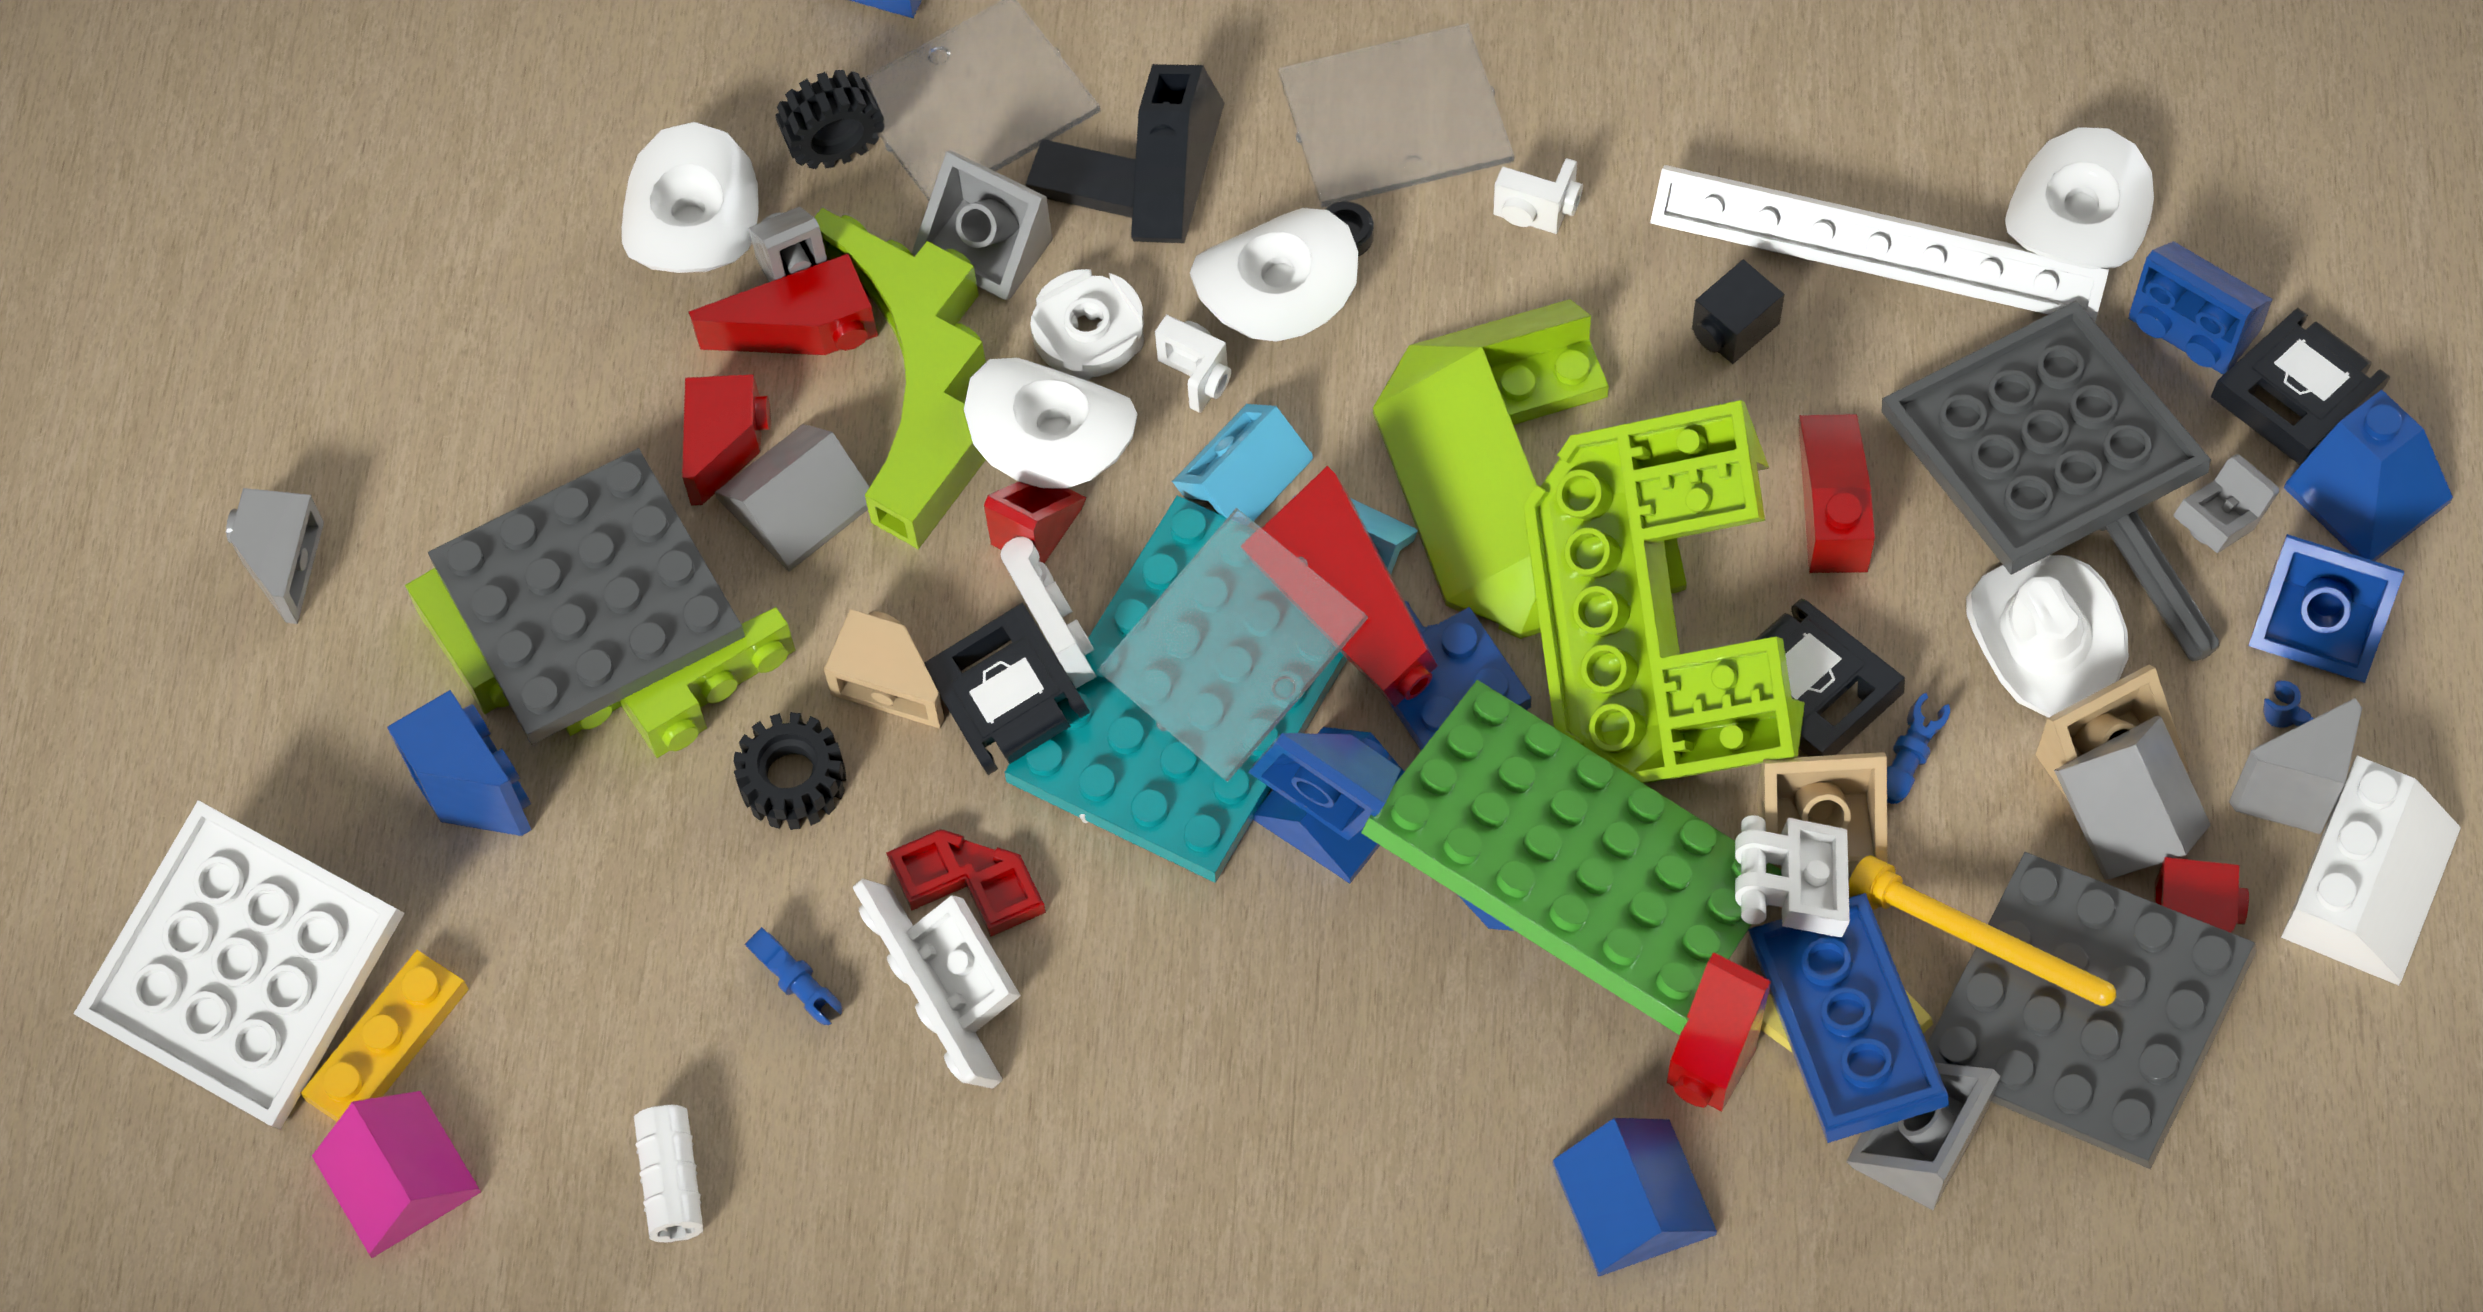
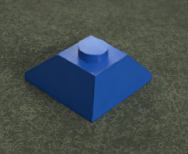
[2284,390,2453,561]
[1248,733,1401,841]

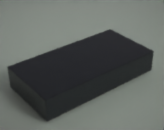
[1026,139,1136,218]

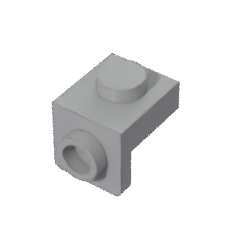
[2173,454,2279,553]

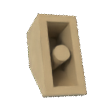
[824,609,945,729]

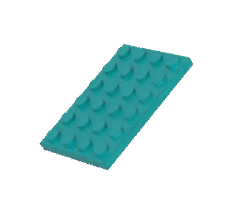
[1005,495,1348,883]

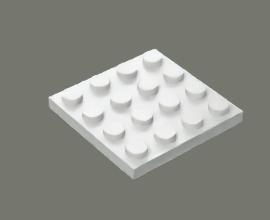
[74,800,405,1130]

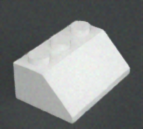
[2281,756,2461,986]

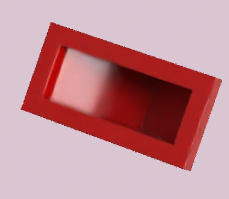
[984,481,1087,563]

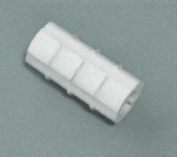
[634,1105,703,1243]

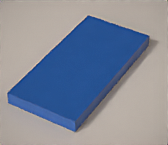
[1748,893,1949,1143]

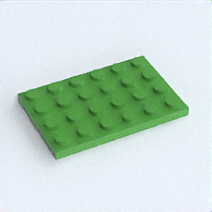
[1361,680,1782,1035]

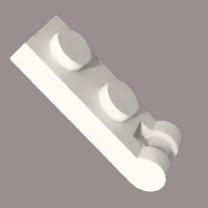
[1000,537,1096,688]

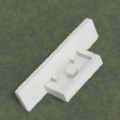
[853,879,1021,1089]

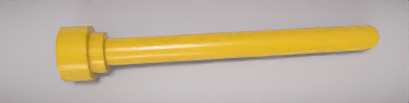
[1849,855,2116,1006]

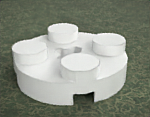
[1030,269,1144,381]

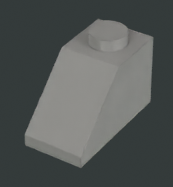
[748,206,827,282]
[226,488,324,624]

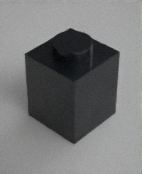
[1692,259,1785,365]

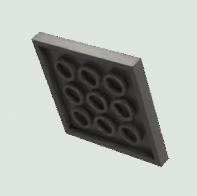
[1881,301,2211,575]
[428,448,745,745]
[1927,852,2257,1169]

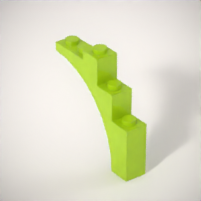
[814,207,986,549]
[405,568,796,758]

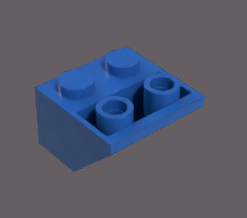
[2128,241,2273,375]
[387,690,532,836]

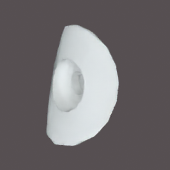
[621,122,759,273]
[2005,127,2154,269]
[1189,208,1358,342]
[964,358,1137,488]
[1966,555,2129,718]

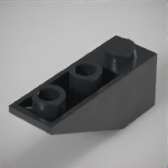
[1131,64,1225,243]

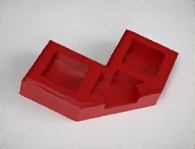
[886,829,1046,937]

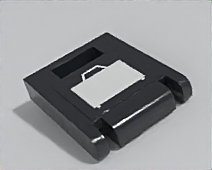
[2210,308,2390,466]
[1753,598,1905,757]
[924,602,1090,775]

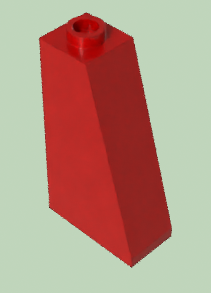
[1242,466,1438,707]

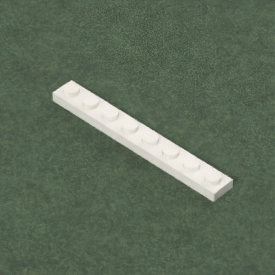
[1650,165,2109,322]

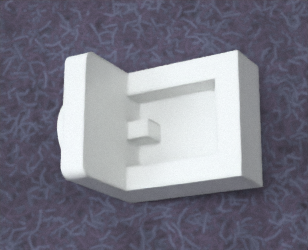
[1493,158,1583,234]
[1155,314,1231,413]

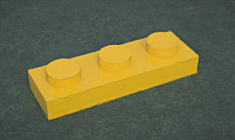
[301,950,469,1122]

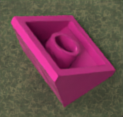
[312,1091,481,1258]

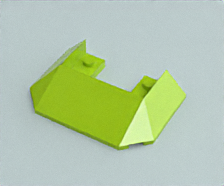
[1373,299,1687,639]
[1523,400,1805,784]

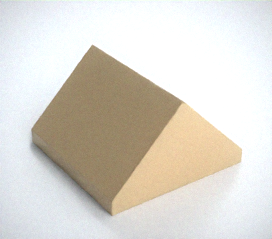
[2035,665,2189,802]
[1756,752,1888,873]

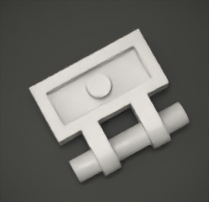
[1735,815,1850,938]

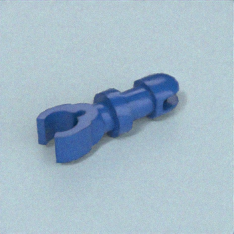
[1887,692,1950,804]
[745,927,843,1025]

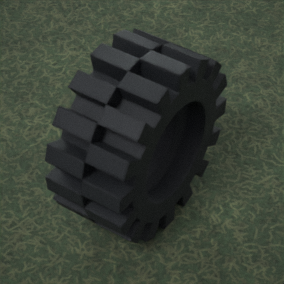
[776,70,885,169]
[733,712,846,830]

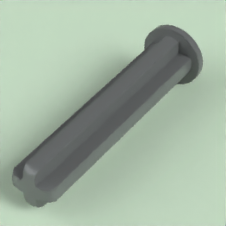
[2099,509,2220,661]

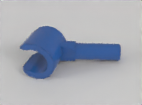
[2263,680,2314,728]

